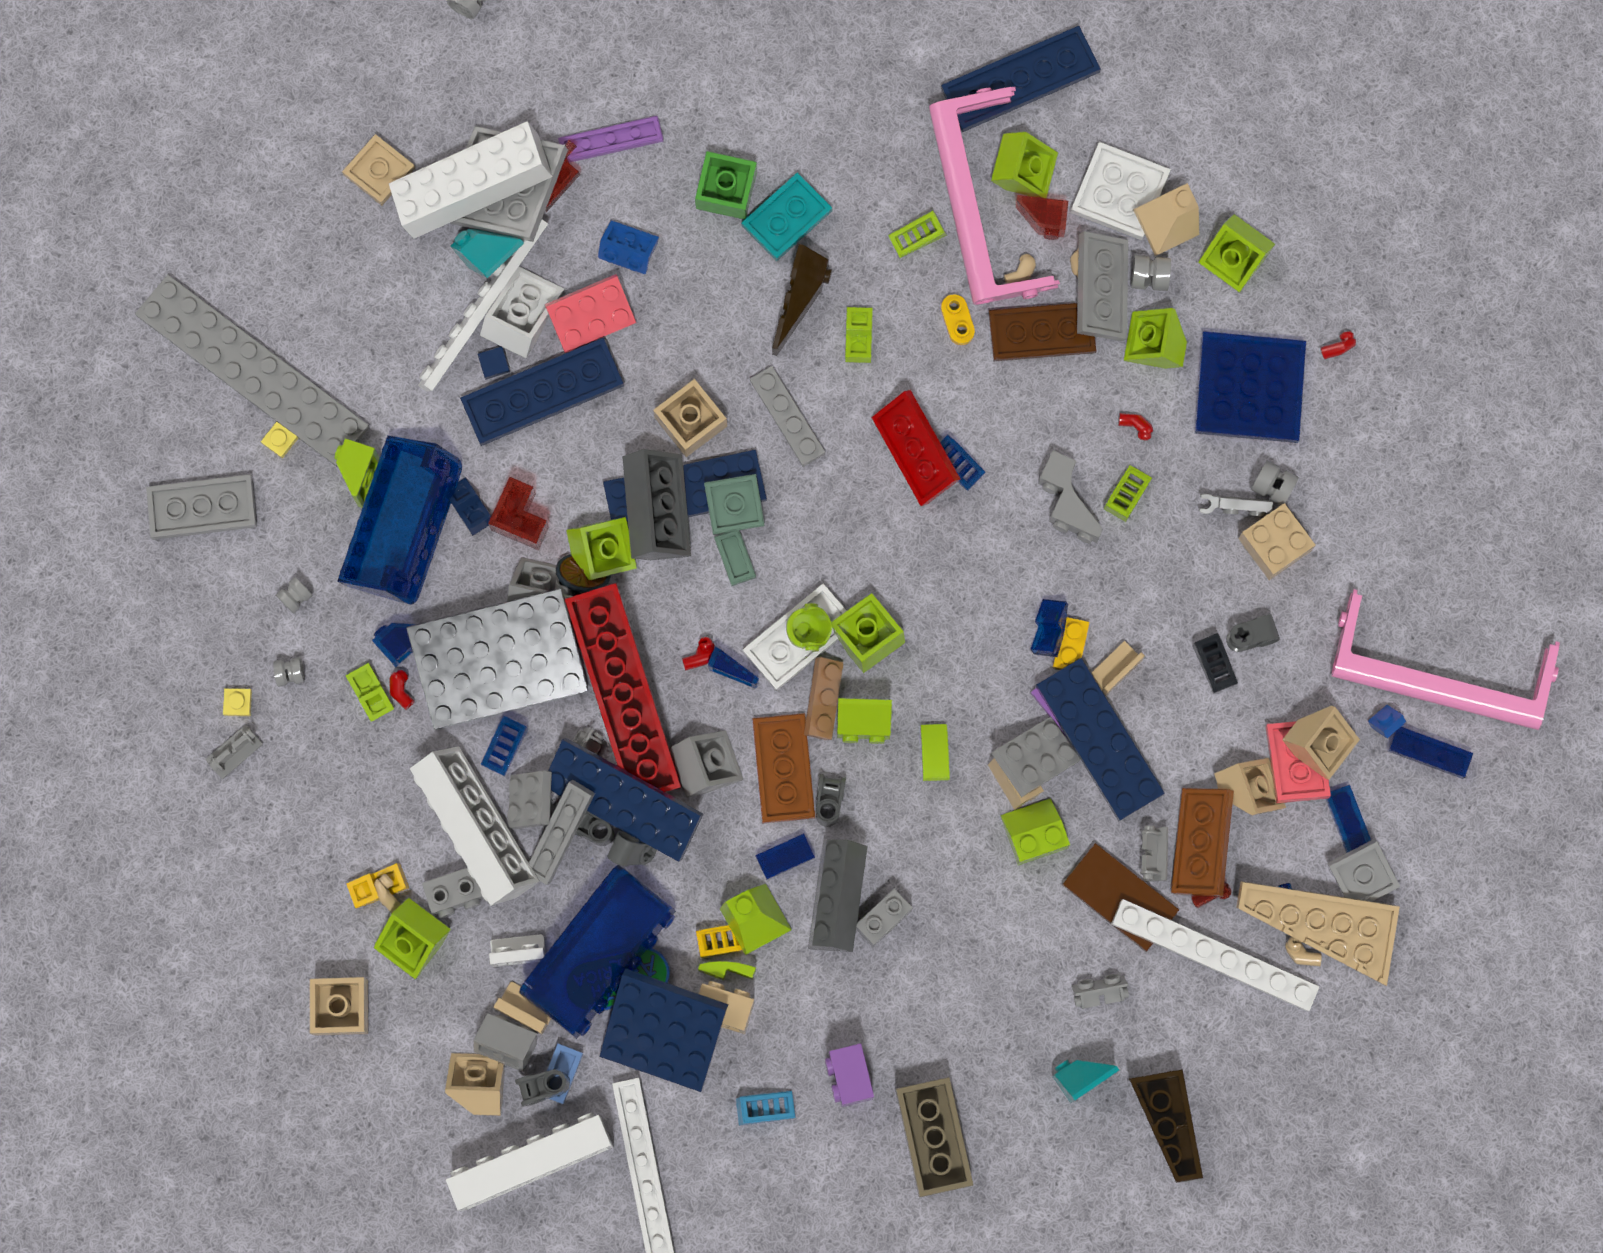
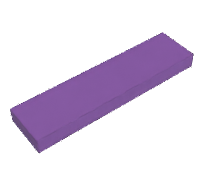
[558,116,663,164]

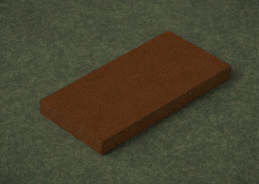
[988,303,1097,362]
[1062,843,1179,952]

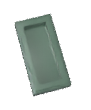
[714,531,756,587]

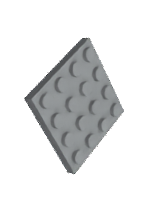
[450,126,568,242]

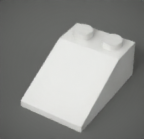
[480,267,564,358]

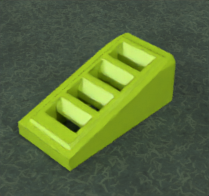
[888,211,947,258]
[1104,465,1152,522]

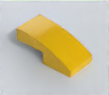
[346,863,409,908]

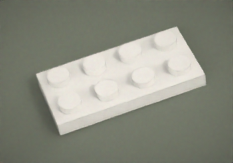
[743,584,847,691]

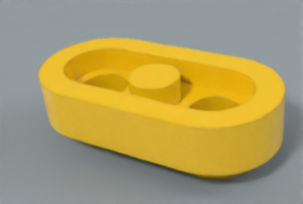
[941,294,975,345]

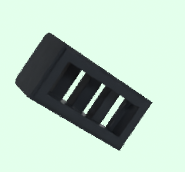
[1192,633,1238,694]

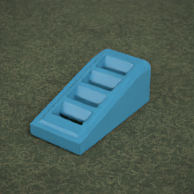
[736,1091,796,1126]

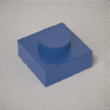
[1368,705,1407,738]

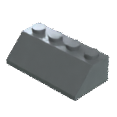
[622,449,691,561]
[808,839,868,952]

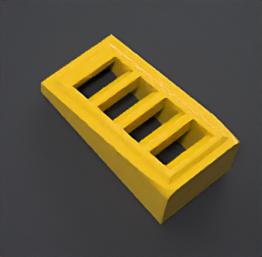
[696,925,743,959]

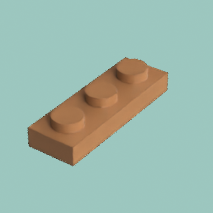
[804,657,843,740]

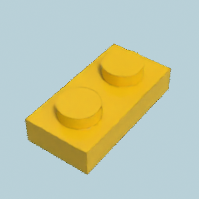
[1053,617,1090,670]

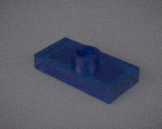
[755,833,815,881]

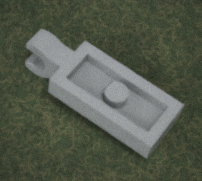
[1199,493,1273,516]

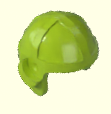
[786,603,832,652]

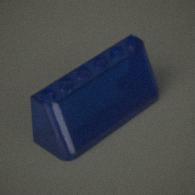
[337,435,462,605]
[519,865,676,1039]

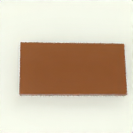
[752,713,815,824]
[1171,788,1234,897]

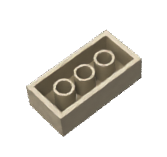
[895,1077,973,1198]

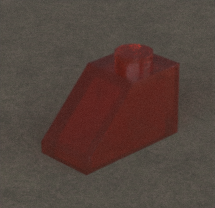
[1015,195,1069,240]

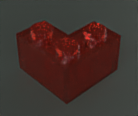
[488,477,549,551]

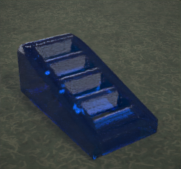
[940,434,986,491]
[708,646,759,689]
[481,716,528,777]

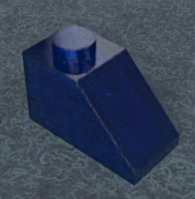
[372,623,415,668]

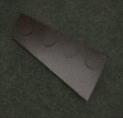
[1129,1069,1203,1183]

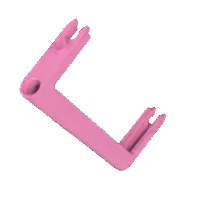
[929,87,1060,305]
[1331,589,1560,730]

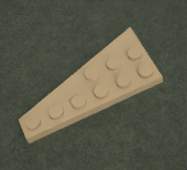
[1236,881,1400,986]

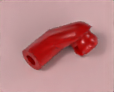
[1321,331,1356,360]
[1118,413,1153,440]
[682,637,715,671]
[389,670,415,710]

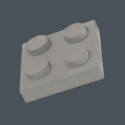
[507,771,552,829]
[1327,839,1400,902]

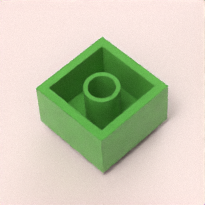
[695,151,757,220]

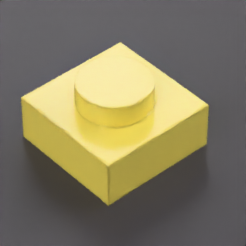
[261,422,298,459]
[223,689,252,716]

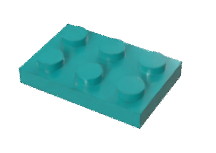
[741,172,833,262]

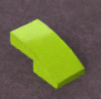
[845,307,873,363]
[345,663,394,722]
[920,724,950,781]
[698,961,756,981]

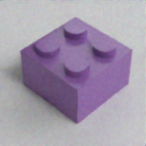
[825,1043,874,1107]

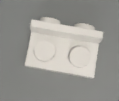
[489,934,546,967]

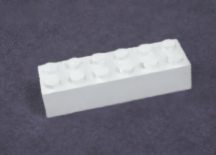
[389,121,552,239]
[410,746,540,906]
[446,1112,614,1211]

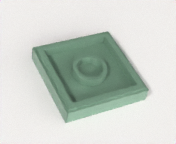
[704,474,765,535]

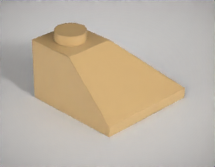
[1133,183,1199,256]
[1283,706,1360,780]
[1214,758,1286,815]
[445,1053,505,1116]

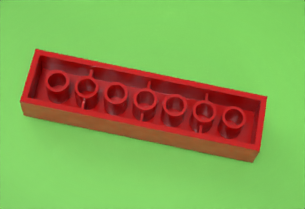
[565,583,681,792]

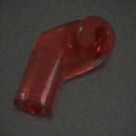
[1192,882,1232,908]

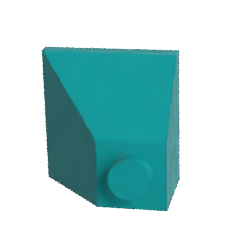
[450,229,524,278]
[1052,1059,1120,1104]

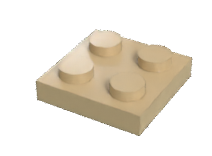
[342,134,415,206]

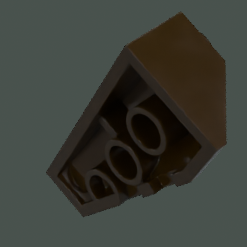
[772,244,832,356]

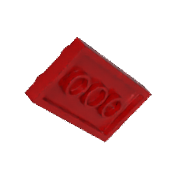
[871,390,960,506]

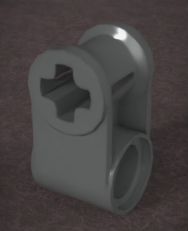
[1226,614,1280,652]
[816,774,846,827]
[575,811,614,846]
[607,831,657,867]
[515,1070,570,1107]

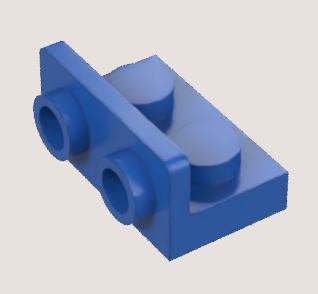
[598,220,659,274]

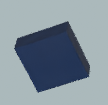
[477,347,510,380]

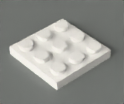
[1070,142,1171,240]

